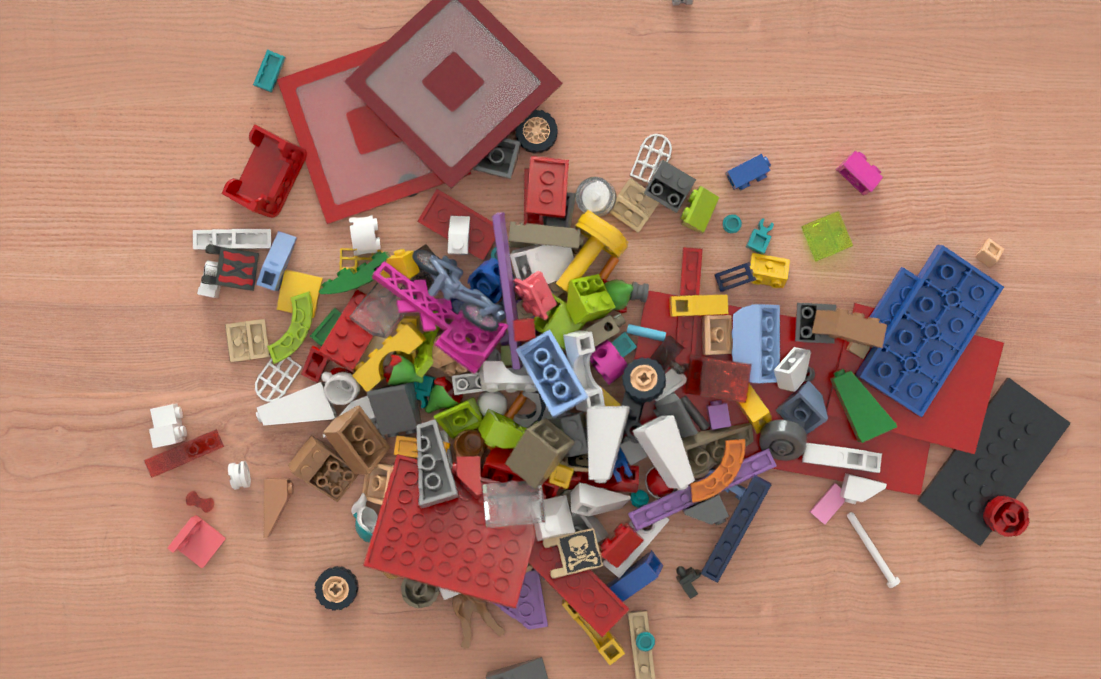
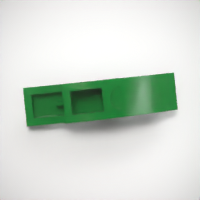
[319,251,391,294]

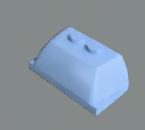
[732,304,780,383]
[516,330,589,418]

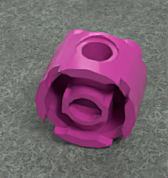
[590,339,628,385]

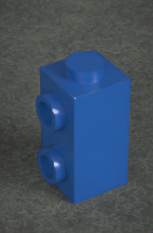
[725,154,771,191]

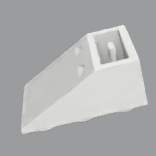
[510,244,574,284]

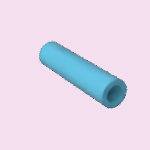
[626,324,666,342]

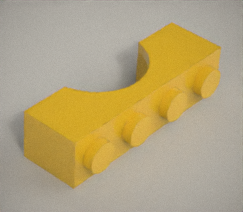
[352,322,427,392]
[562,599,625,665]

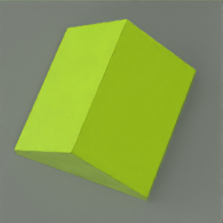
[434,397,484,439]

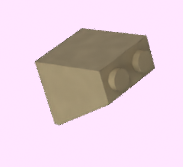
[505,418,575,489]

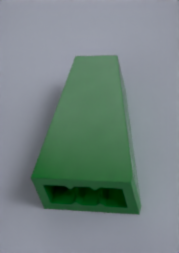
[830,369,897,443]

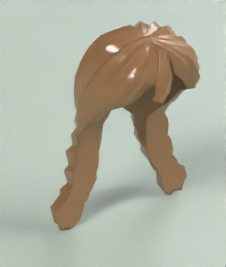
[452,594,505,649]

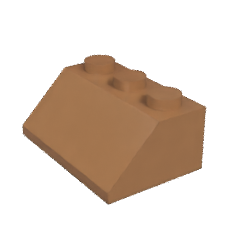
[323,405,391,475]

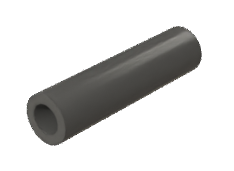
[680,395,710,431]

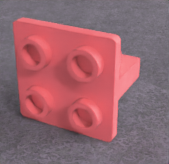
[513,271,557,320]

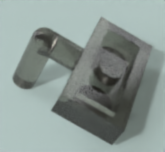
[650,336,691,375]

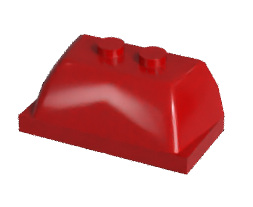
[480,446,560,499]

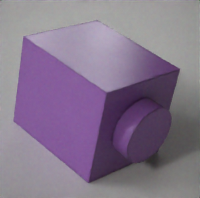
[706,400,731,430]

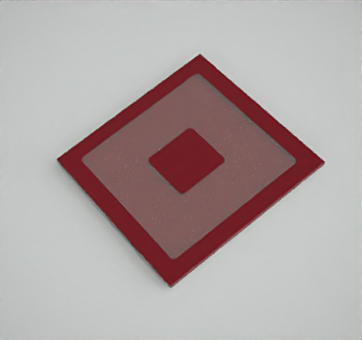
[344,0,563,189]

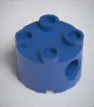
[467,258,514,304]

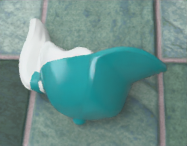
[351,493,378,542]

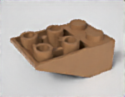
[288,435,359,502]

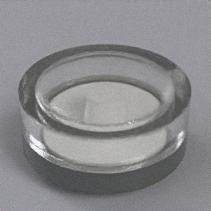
[576,177,616,217]

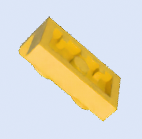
[746,253,790,288]

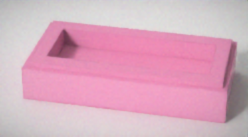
[809,483,845,525]

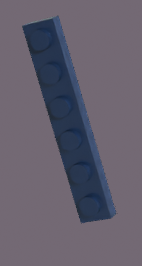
[701,474,772,583]

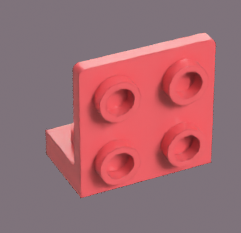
[168,515,226,568]

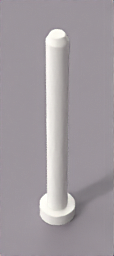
[847,512,901,588]

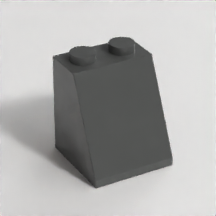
[367,382,422,437]

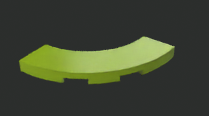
[267,291,313,364]
[414,311,446,378]

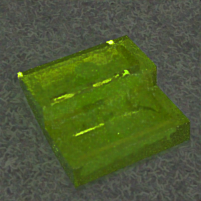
[801,211,854,261]

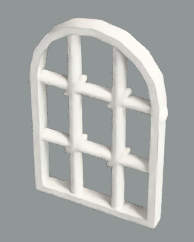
[630,134,672,183]
[255,357,303,402]

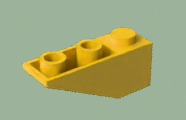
[669,295,728,317]

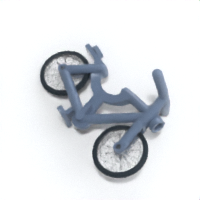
[413,250,515,332]

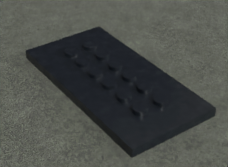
[917,378,1071,547]

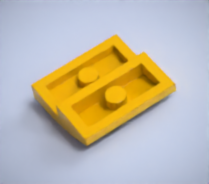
[277,270,323,318]

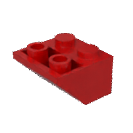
[600,522,644,568]

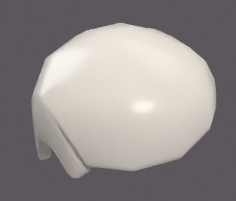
[477,391,507,416]

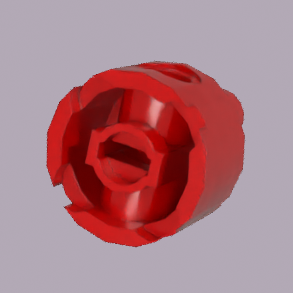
[983,495,1030,537]

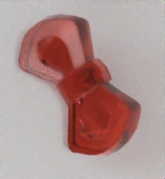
[186,491,214,513]

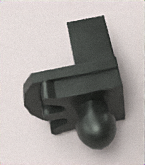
[676,566,701,599]

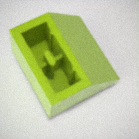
[680,186,719,234]
[567,274,615,325]
[534,294,586,350]

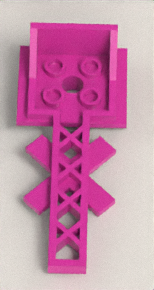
[372,261,508,375]

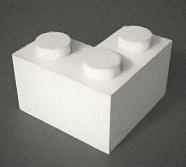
[149,403,187,448]

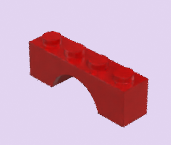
[560,465,639,493]

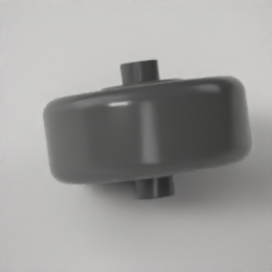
[759,420,807,461]

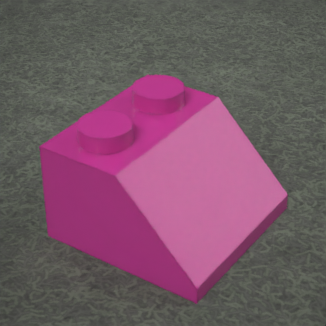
[836,151,883,196]

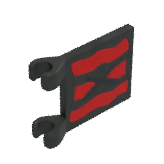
[201,244,259,291]

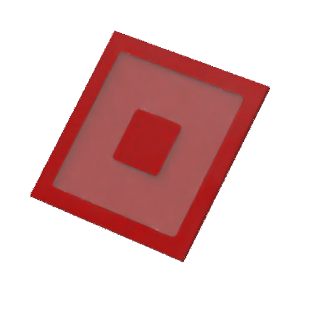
[277,41,472,224]

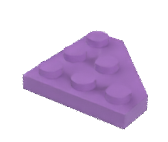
[492,569,548,630]

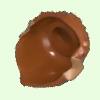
[453,429,486,458]

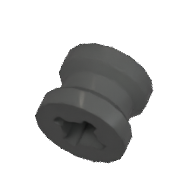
[630,281,649,303]

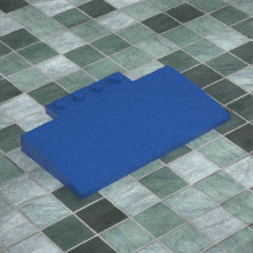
[855,245,1004,417]

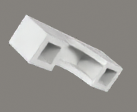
[563,330,605,412]
[480,361,538,393]

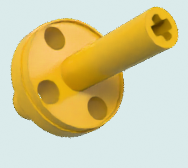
[555,210,629,293]

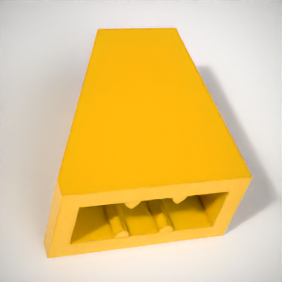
[728,377,772,434]

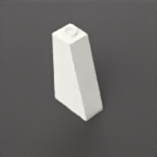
[256,382,338,426]
[587,406,629,483]
[633,416,695,490]

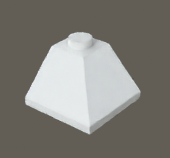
[529,495,575,541]

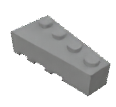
[417,420,459,508]

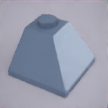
[776,381,828,434]

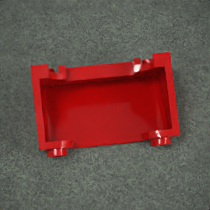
[221,124,307,218]

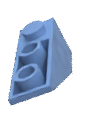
[256,231,297,292]

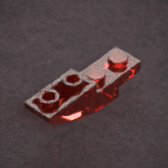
[144,429,224,478]

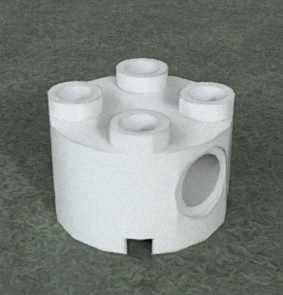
[349,215,381,256]

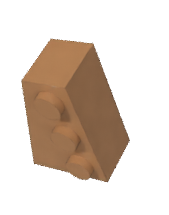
[812,308,887,348]

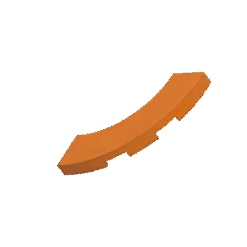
[690,439,745,503]

